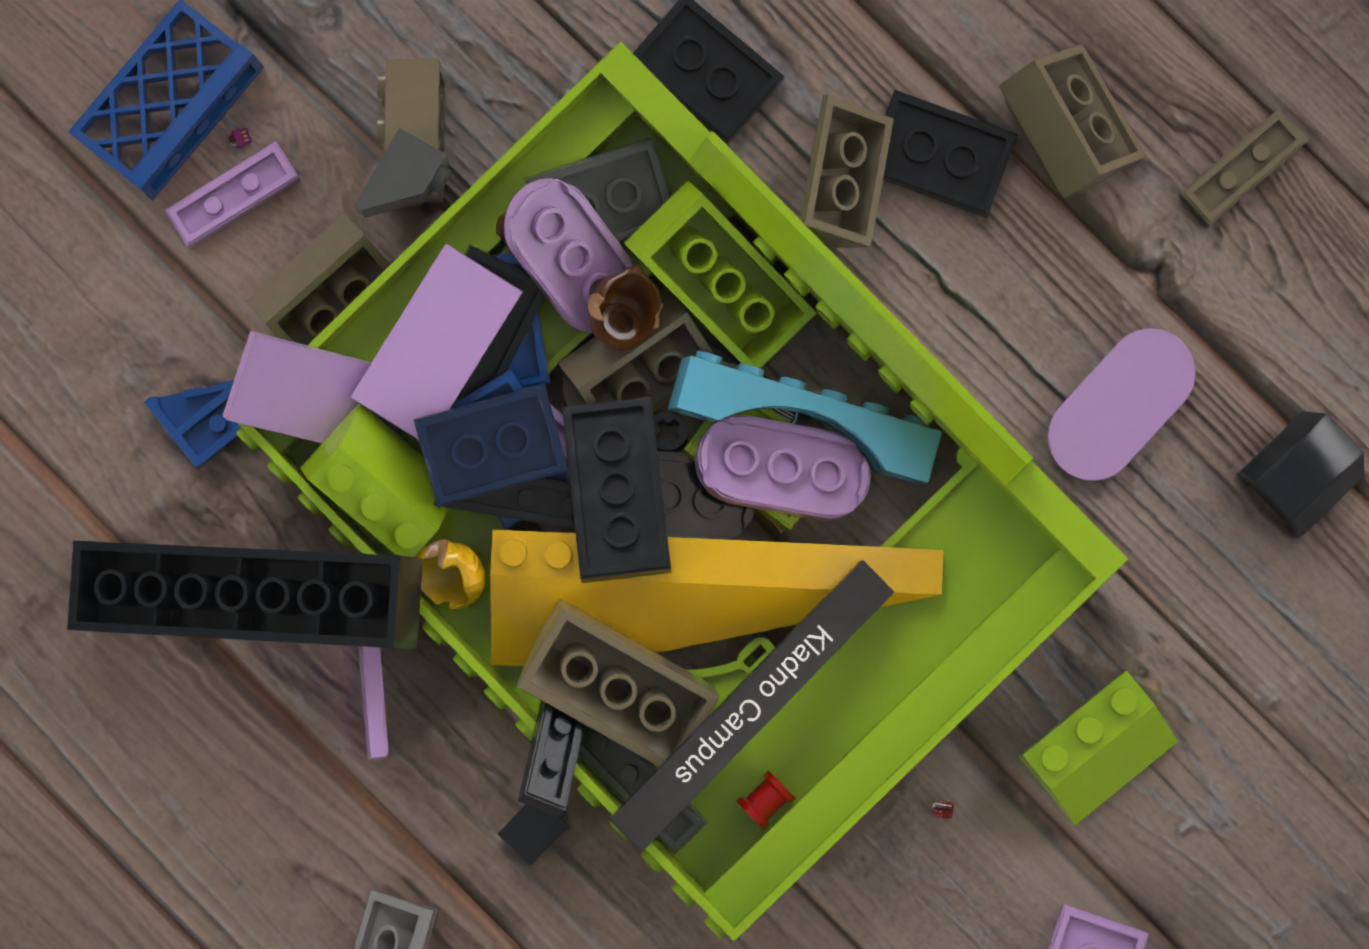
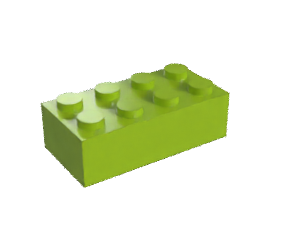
[624,181,817,368]

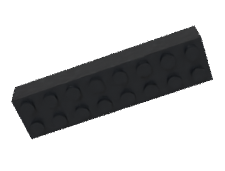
[67,541,423,650]

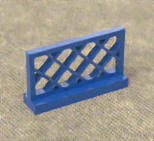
[69,0,264,201]

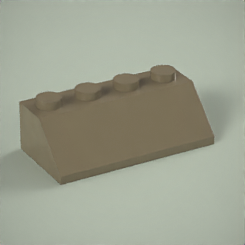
[517,598,720,766]

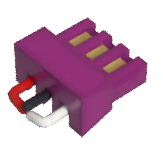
[229,128,252,149]

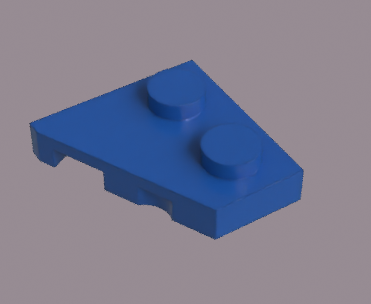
[144,380,241,470]

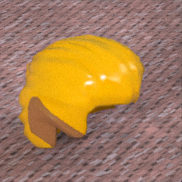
[415,539,486,611]

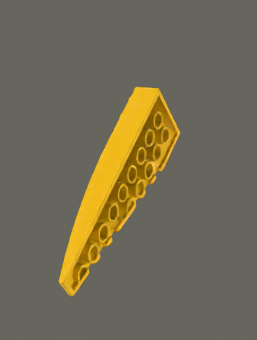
[490,530,944,666]

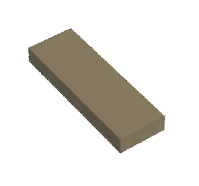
[1179,108,1308,228]

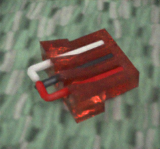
[932,800,954,819]

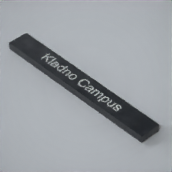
[608,560,894,852]

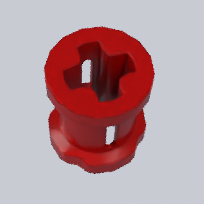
[736,770,796,830]

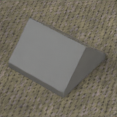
[354,890,438,949]

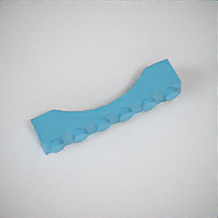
[667,351,942,485]

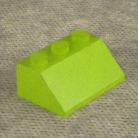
[300,403,449,557]
[1018,670,1178,826]

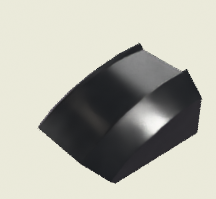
[1236,411,1364,538]

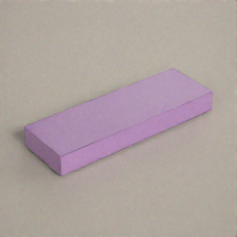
[165,141,301,249]

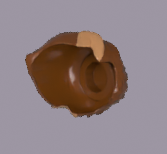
[588,265,663,352]

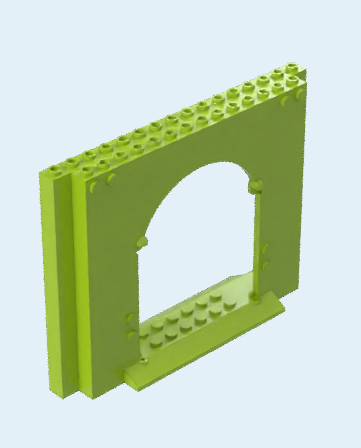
[236,41,1128,941]

